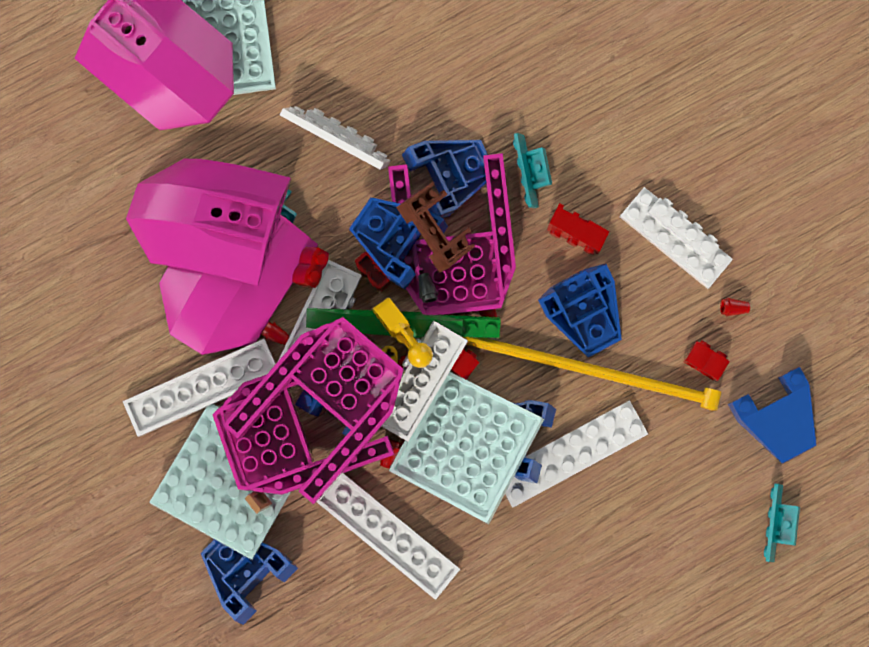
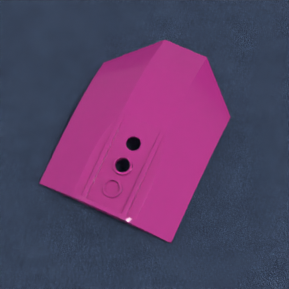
[74,0,234,130]
[126,158,291,286]
[159,208,318,355]

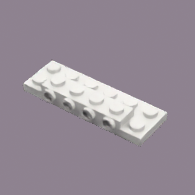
[280,106,390,170]
[620,187,733,289]
[278,260,362,361]
[382,321,468,441]

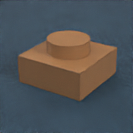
[245,491,272,514]

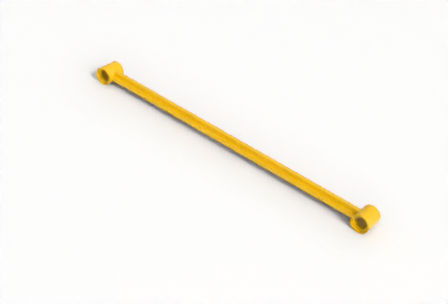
[463,337,722,411]

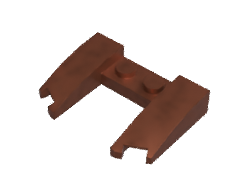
[396,182,475,273]

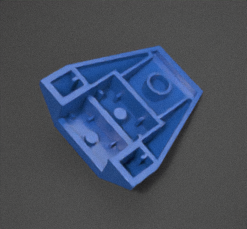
[538,264,622,357]

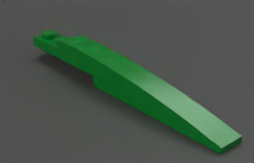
[306,308,501,338]

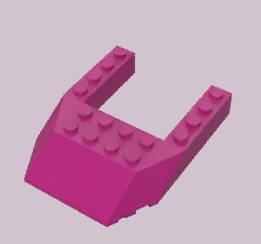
[388,153,516,315]
[223,317,404,504]
[212,375,395,495]

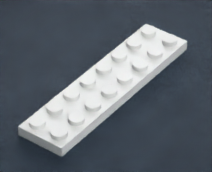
[123,339,276,437]
[505,400,648,508]
[317,473,460,600]

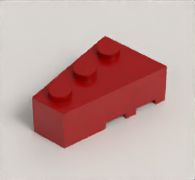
[547,203,610,255]

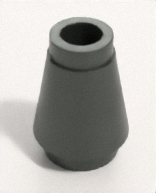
[418,273,439,303]

